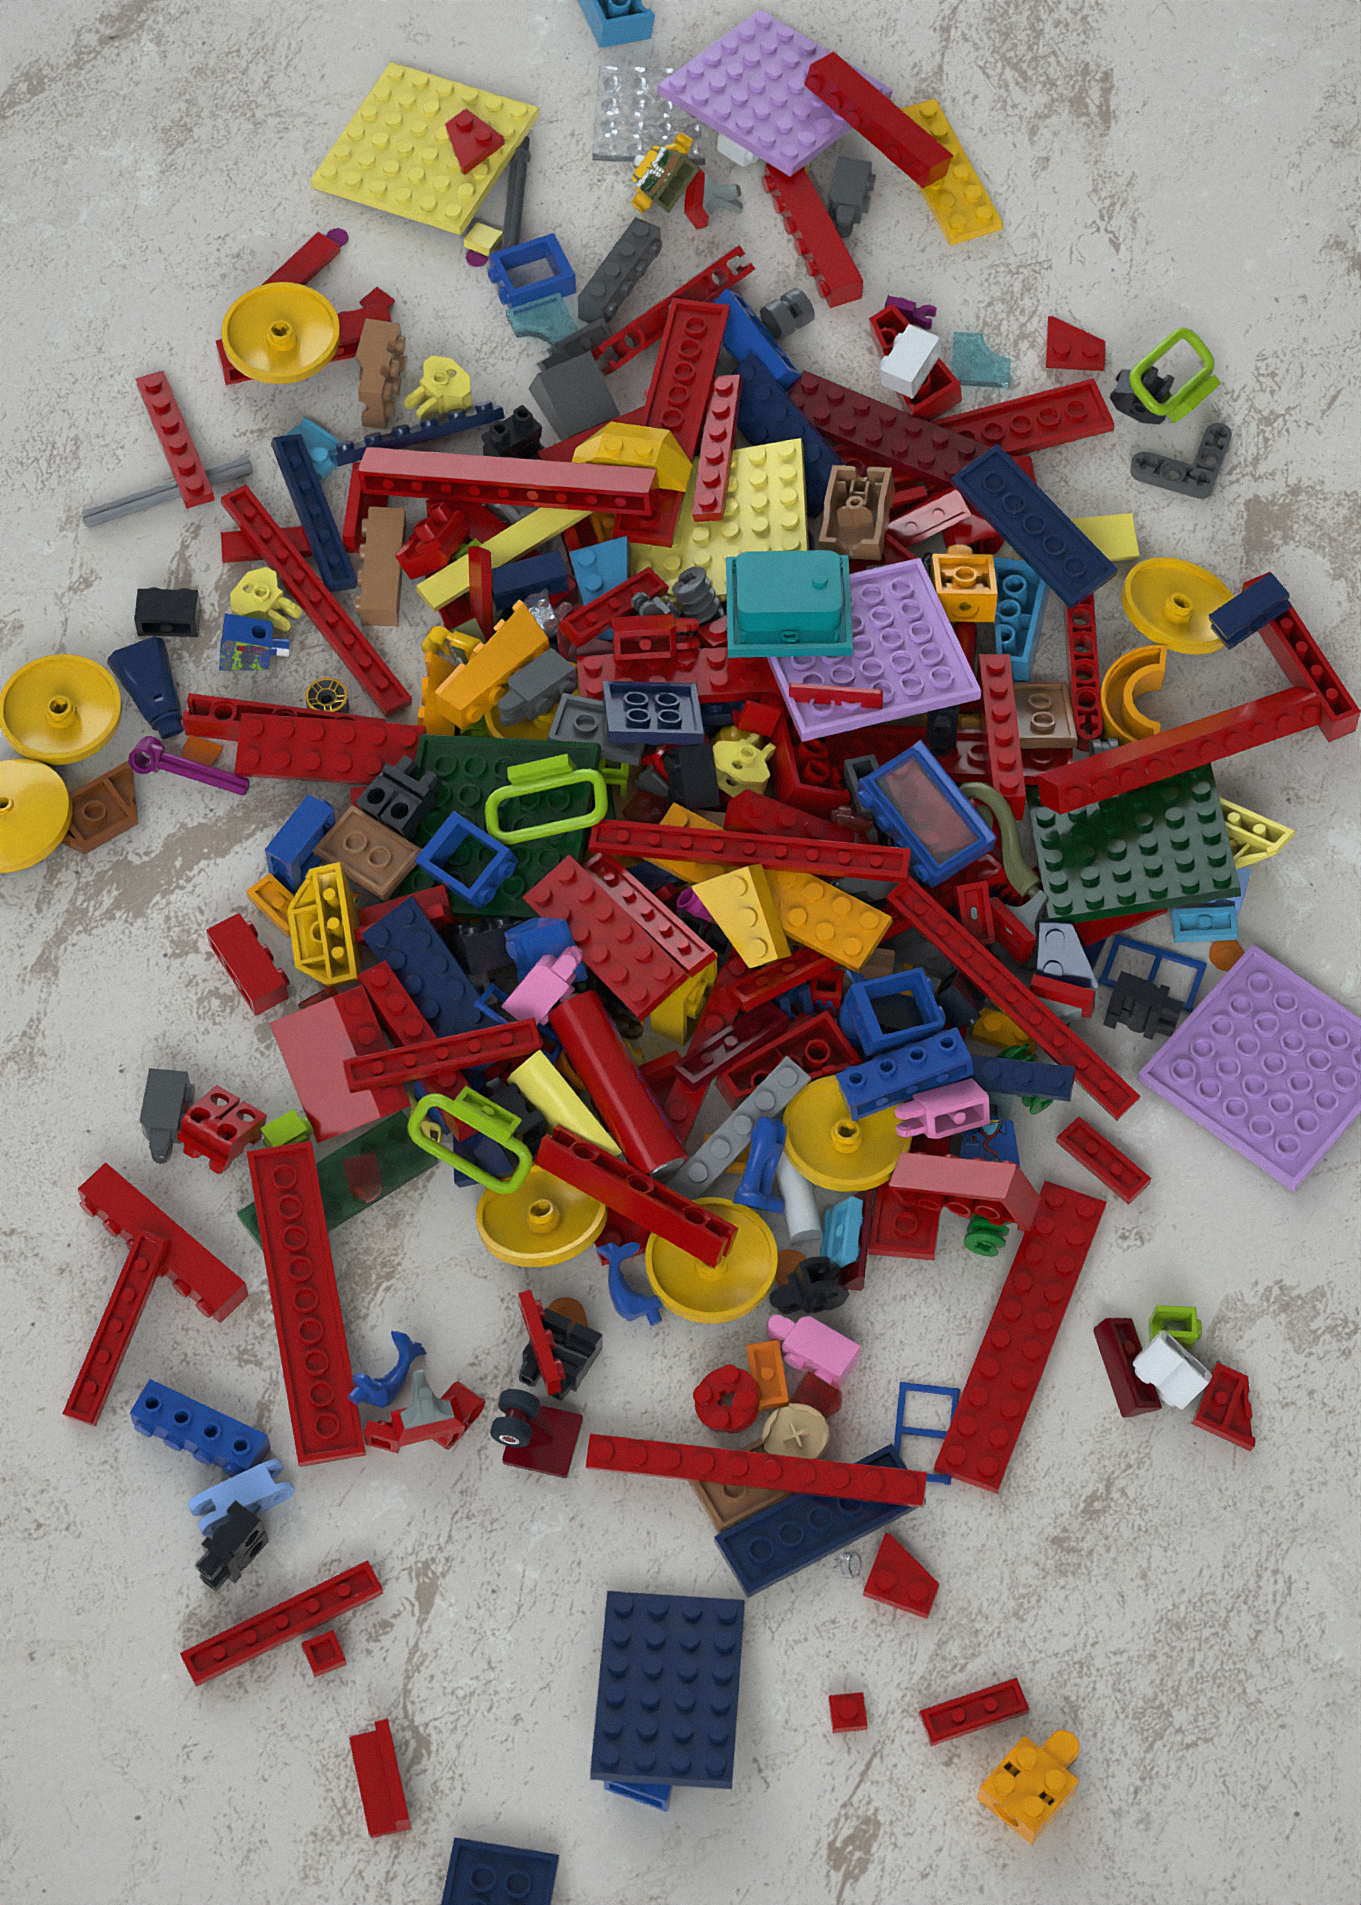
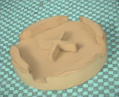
[762,1403,830,1460]

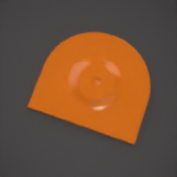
[181,735,223,766]
[1209,940,1245,972]
[776,1249,806,1287]
[547,1297,588,1328]

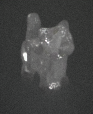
[524,589,572,638]

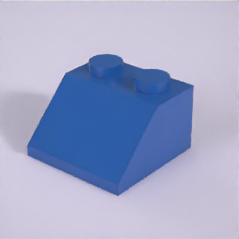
[504,917,588,984]

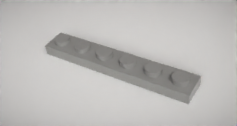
[665,1056,811,1200]

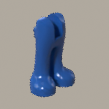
[733,1117,787,1214]

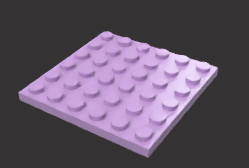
[657,9,893,176]
[766,558,981,742]
[1137,944,1361,1192]

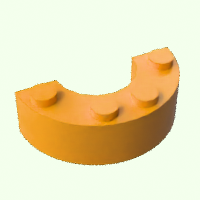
[1100,645,1167,747]

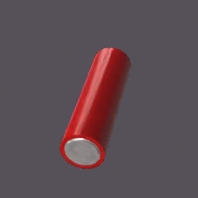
[548,990,689,1181]

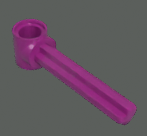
[128,736,250,796]

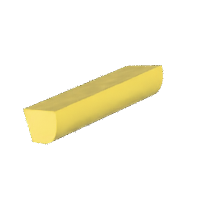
[1012,513,1140,562]
[506,1050,622,1158]

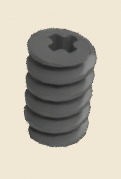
[672,567,726,634]

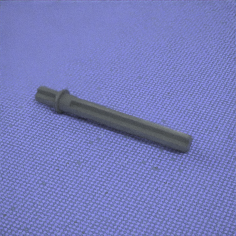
[501,136,531,250]

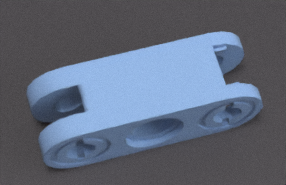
[188,1459,295,1536]

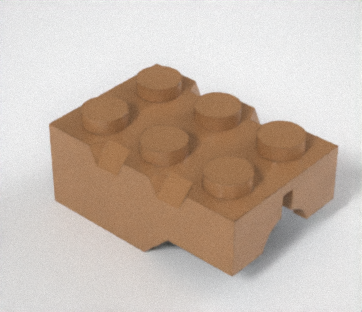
[356,319,408,429]
[819,465,895,560]

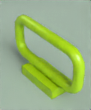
[1129,327,1221,424]
[485,754,608,845]
[407,1086,533,1194]

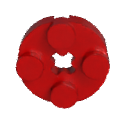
[693,1364,762,1434]

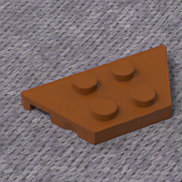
[61,761,138,855]

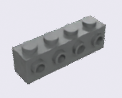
[577,217,663,324]

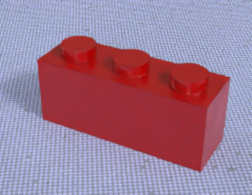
[206,912,290,1016]

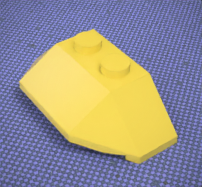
[1219,797,1295,870]

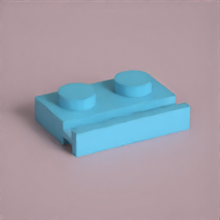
[285,417,341,481]
[820,1196,863,1268]

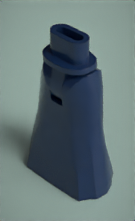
[107,636,184,739]

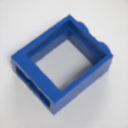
[487,233,576,314]
[265,794,336,895]
[414,811,519,911]
[844,967,946,1056]

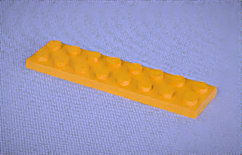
[641,803,892,973]

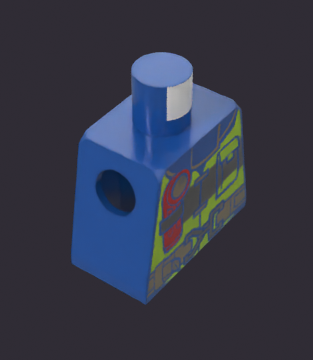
[219,613,290,671]

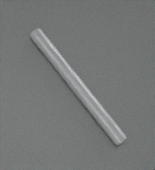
[81,457,253,527]

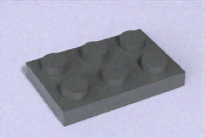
[547,693,646,766]

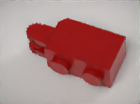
[612,614,700,661]

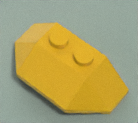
[572,422,693,492]
[287,862,363,987]

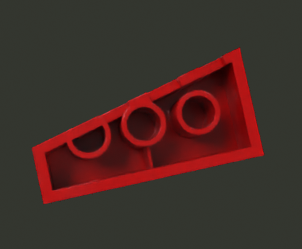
[763,695,852,822]
[723,789,855,884]

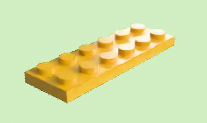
[901,98,1003,246]

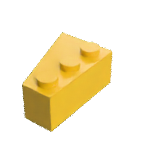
[691,864,791,969]

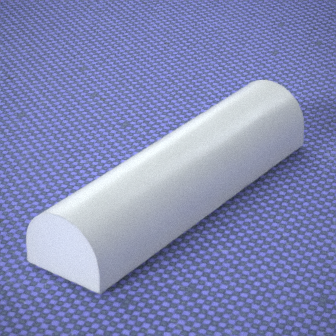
[774,1114,823,1243]

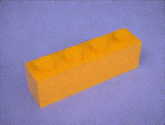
[434,600,550,731]
[417,651,459,736]

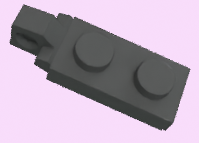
[537,317,613,372]

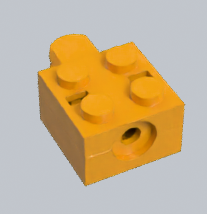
[930,544,998,623]
[977,1730,1080,1845]

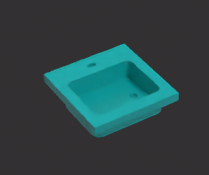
[726,550,853,658]

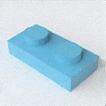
[1171,906,1239,943]

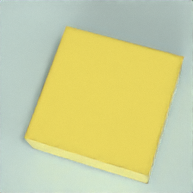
[464,222,503,256]

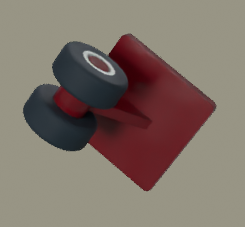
[490,1389,583,1478]

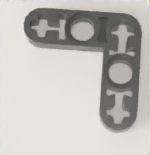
[1130,423,1232,499]

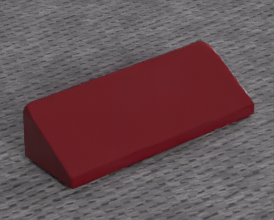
[839,1188,874,1291]
[1093,1318,1162,1418]

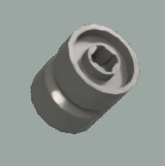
[760,288,815,340]

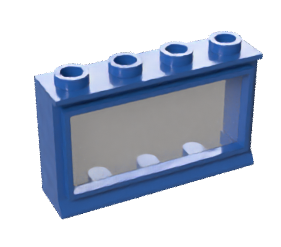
[857,740,996,889]

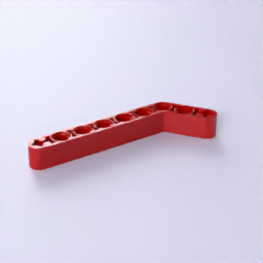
[1063,593,1103,752]

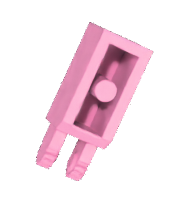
[501,945,583,1026]
[895,1078,990,1139]
[767,1314,861,1390]

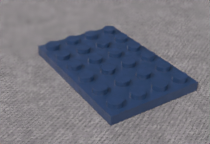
[590,1591,745,1790]

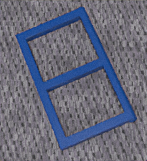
[1098,935,1207,1013]
[474,983,563,1065]
[893,1382,960,1485]

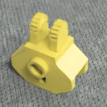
[404,356,472,420]
[230,567,302,632]
[713,733,776,798]

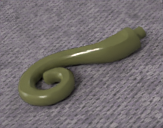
[951,782,1041,898]

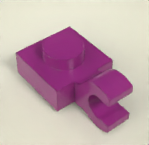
[884,295,937,329]

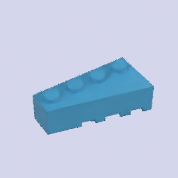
[577,0,655,48]
[569,536,631,642]
[993,557,1051,682]

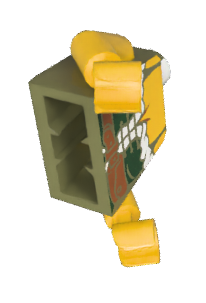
[630,132,700,214]
[421,618,487,667]

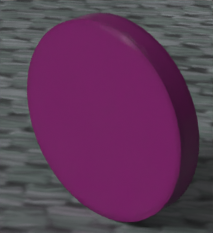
[326,228,348,247]
[466,249,488,267]

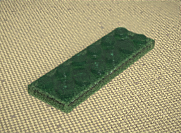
[237,1110,438,1252]

